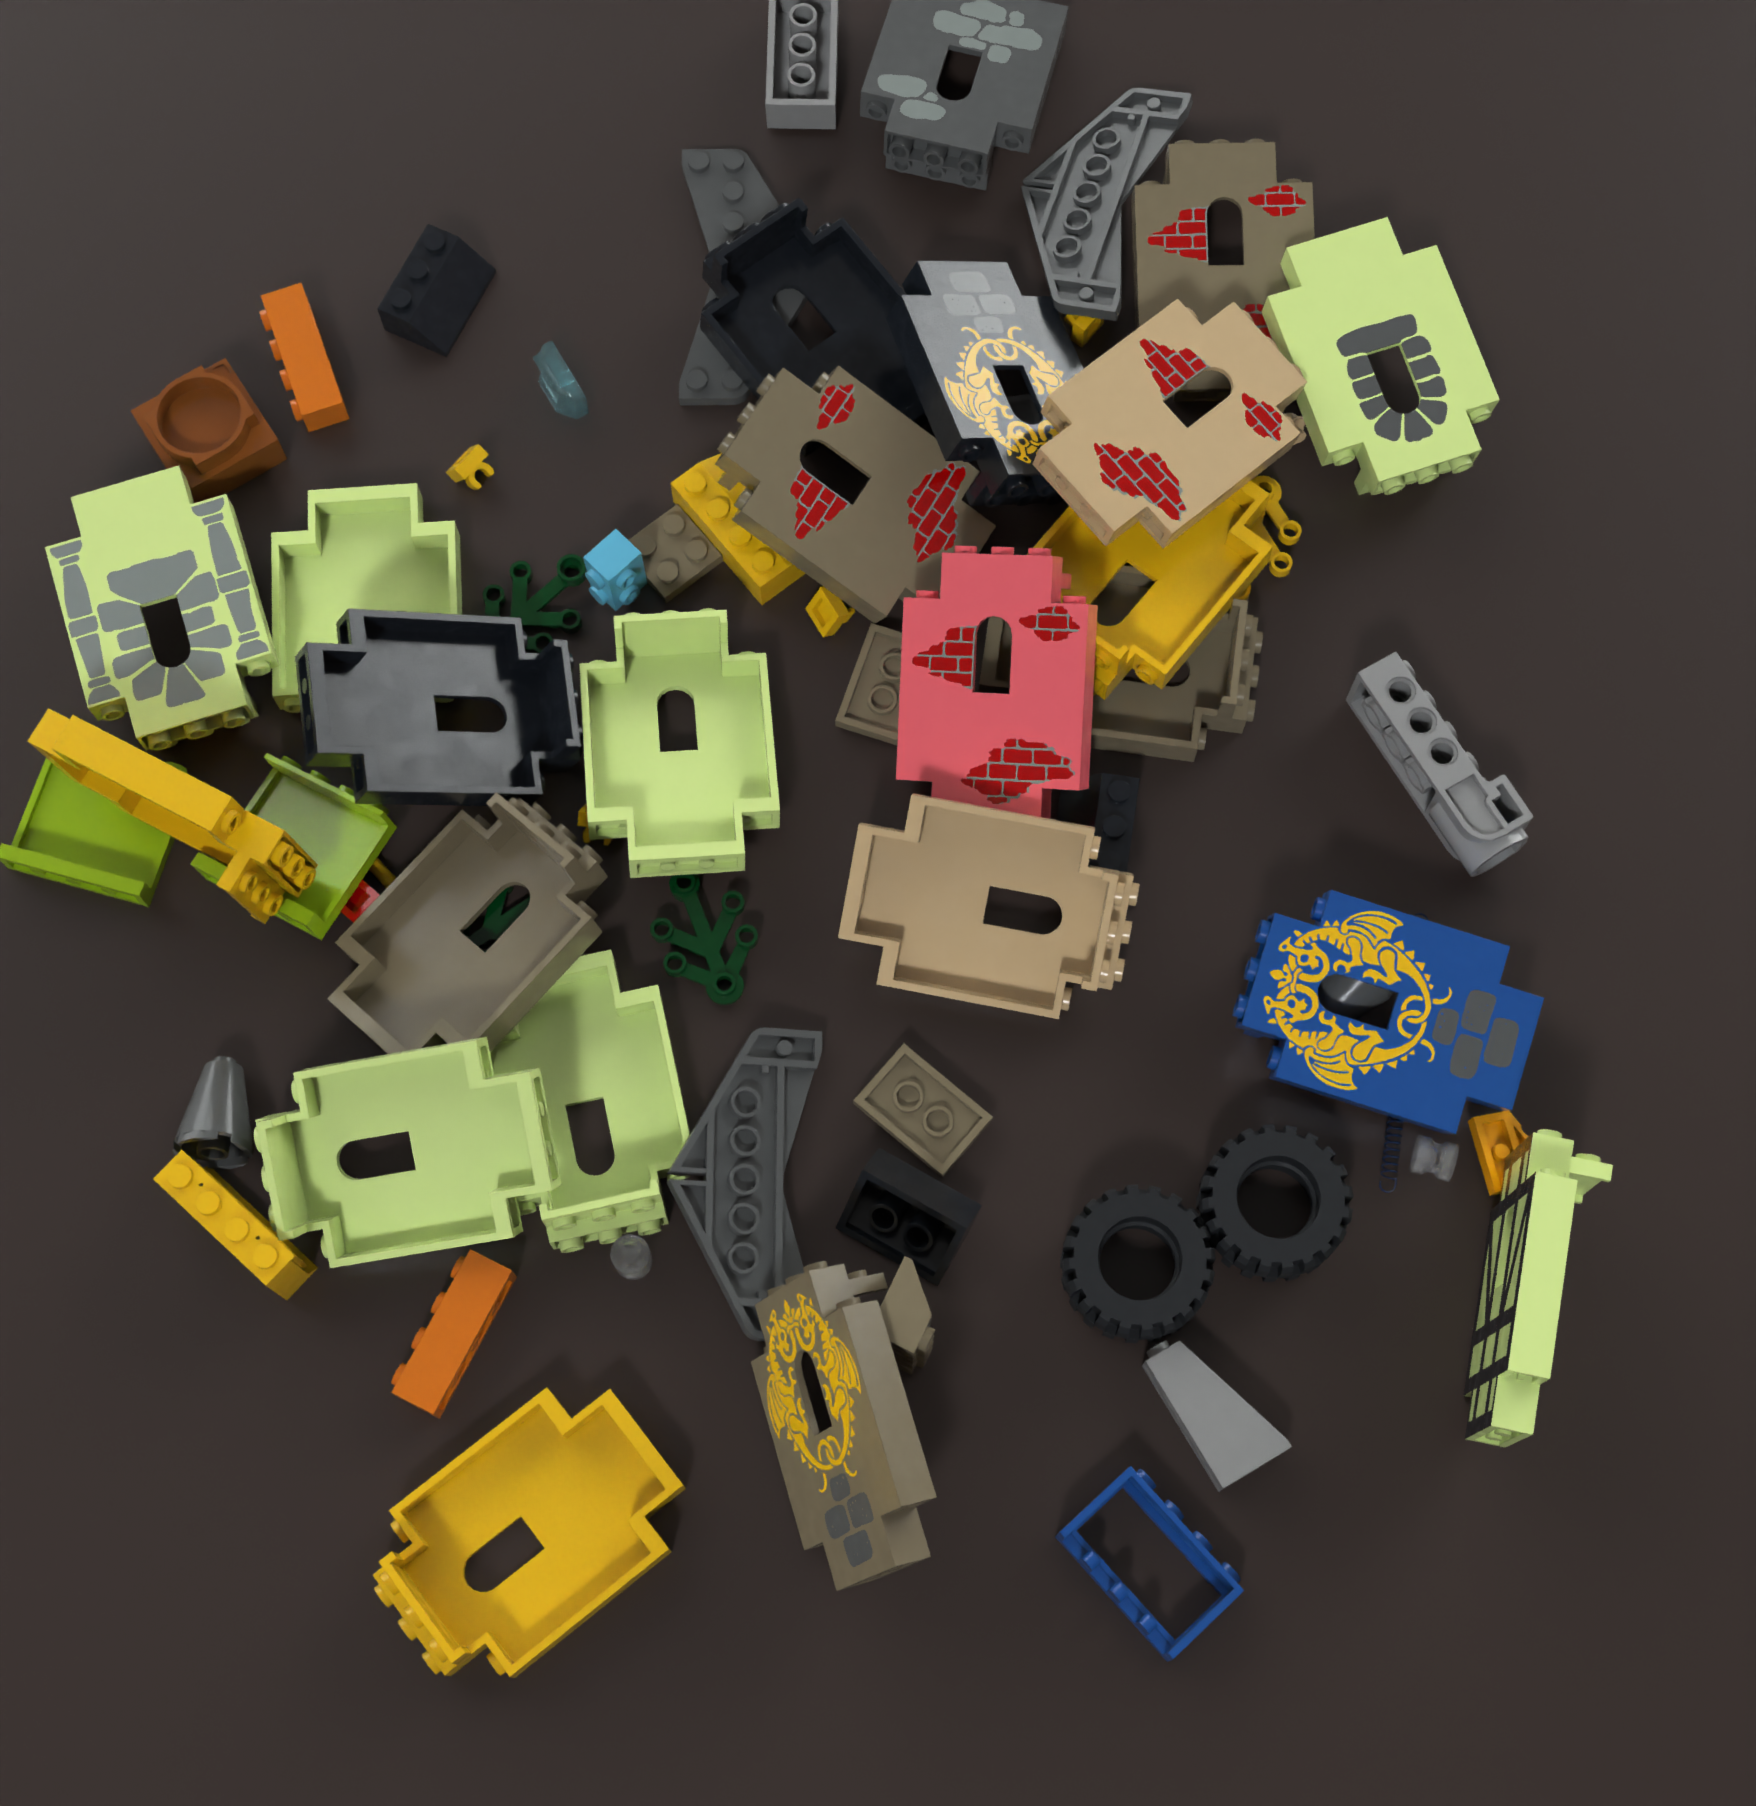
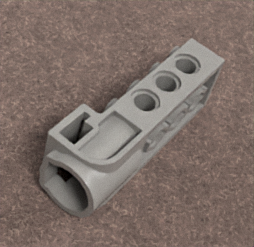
[1346,651,1533,877]

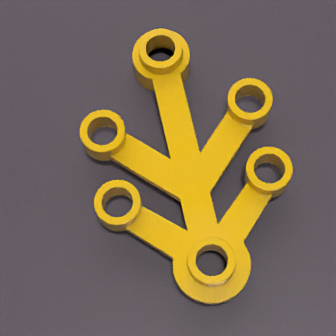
[1238,476,1302,600]

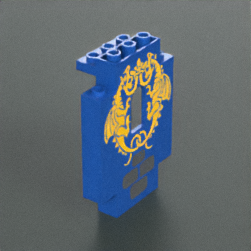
[1232,890,1544,1134]

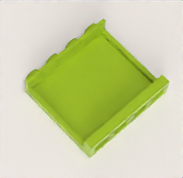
[190,753,397,941]
[0,758,188,907]

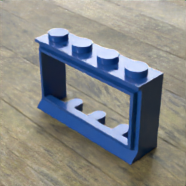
[1055,1466,1244,1662]

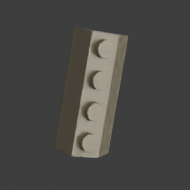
[880,1256,936,1375]

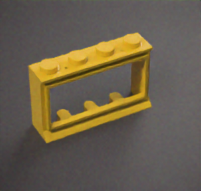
[153,1150,318,1300]

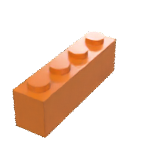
[259,283,350,432]
[391,1249,517,1419]

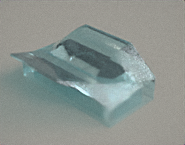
[533,340,589,419]

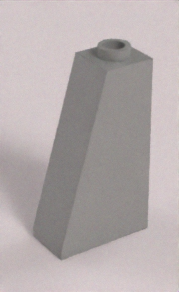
[1142,1340,1292,1492]

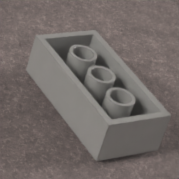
[765,0,839,129]

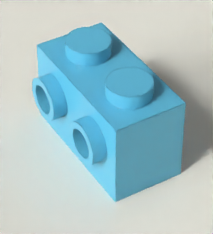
[583,529,647,611]

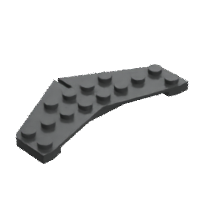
[1021,88,1193,321]
[679,149,807,406]
[666,1027,822,1341]

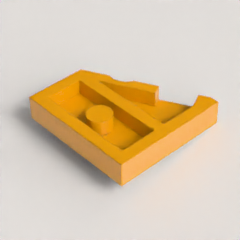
[1468,1111,1529,1196]

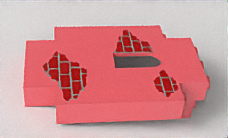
[896,546,1098,819]

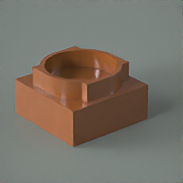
[131,358,287,503]

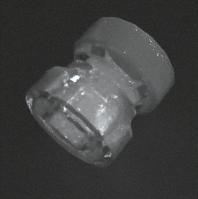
[1409,1134,1459,1182]
[610,1234,653,1280]

